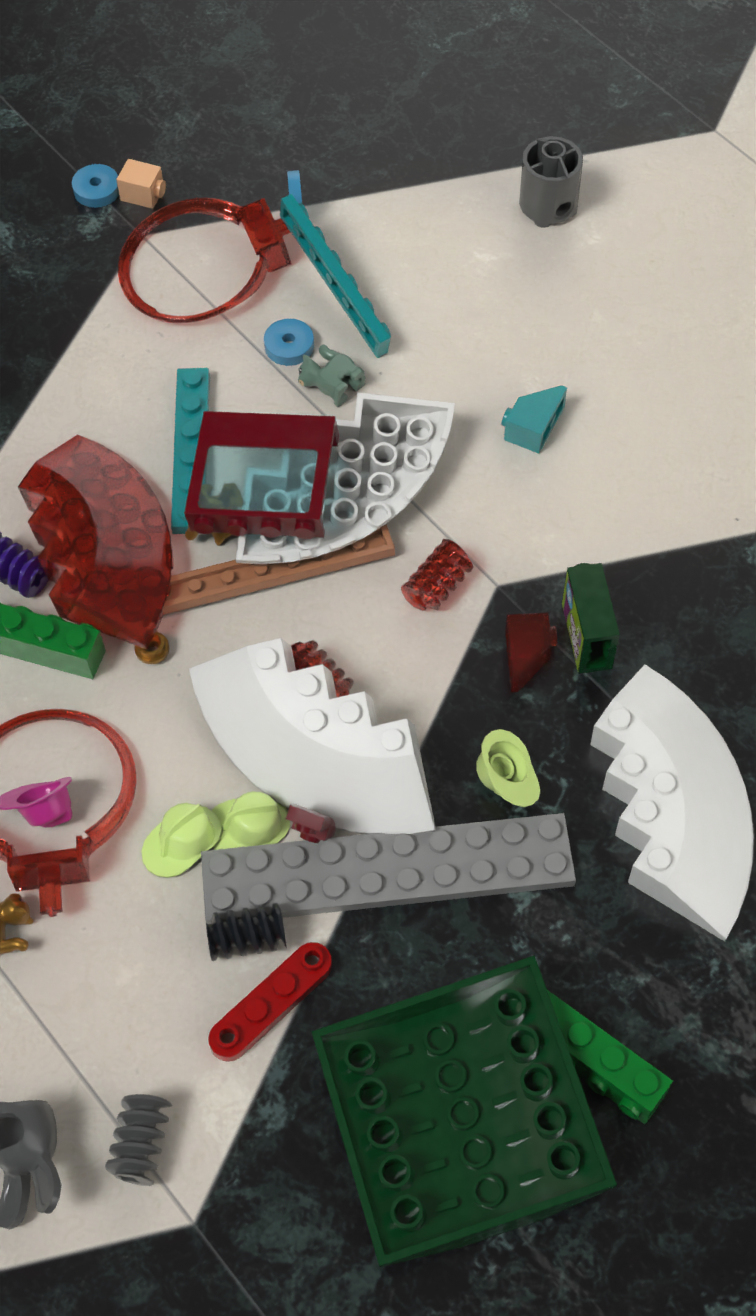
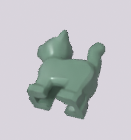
[298,345,365,407]

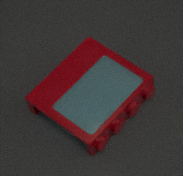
[184,411,339,539]

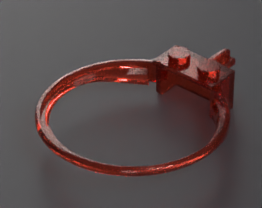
[118,197,292,323]
[0,709,137,917]

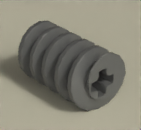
[105,1094,172,1186]

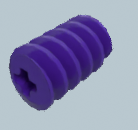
[0,532,52,598]

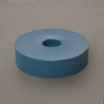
[72,164,119,208]
[287,170,302,203]
[264,319,314,366]

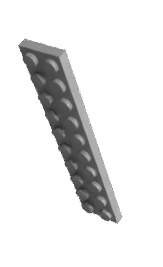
[201,813,576,924]

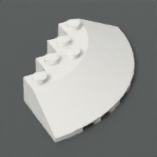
[236,392,455,564]
[189,638,436,835]
[590,665,754,941]

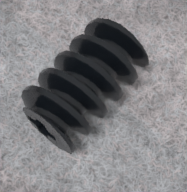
[206,903,287,961]

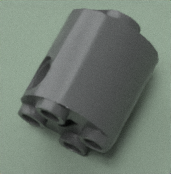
[519,136,583,228]

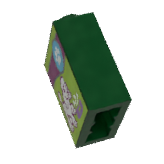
[562,563,620,674]

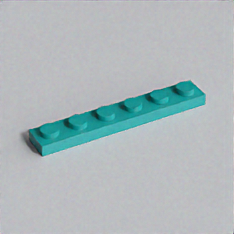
[280,194,391,358]
[171,368,210,534]

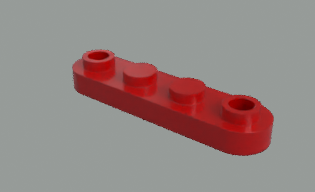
[208,942,332,1062]

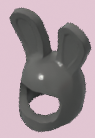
[0,1100,62,1230]

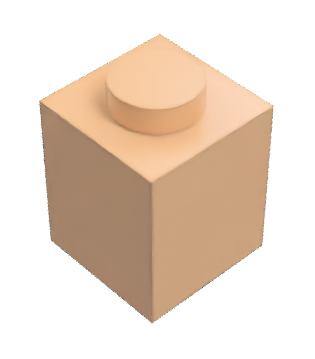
[116,159,166,209]

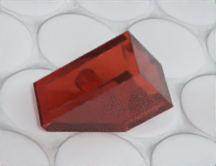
[505,613,557,692]

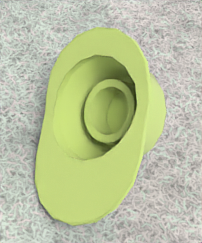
[476,729,540,807]
[212,791,290,850]
[141,803,221,878]

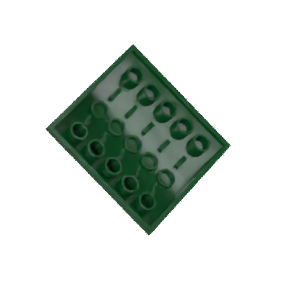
[311,955,617,1267]

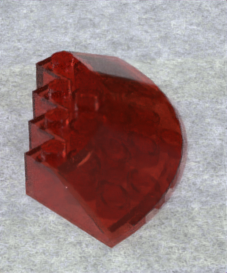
[18,434,174,649]

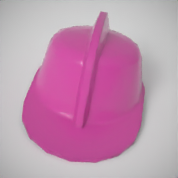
[0,777,72,828]

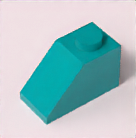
[501,385,567,454]

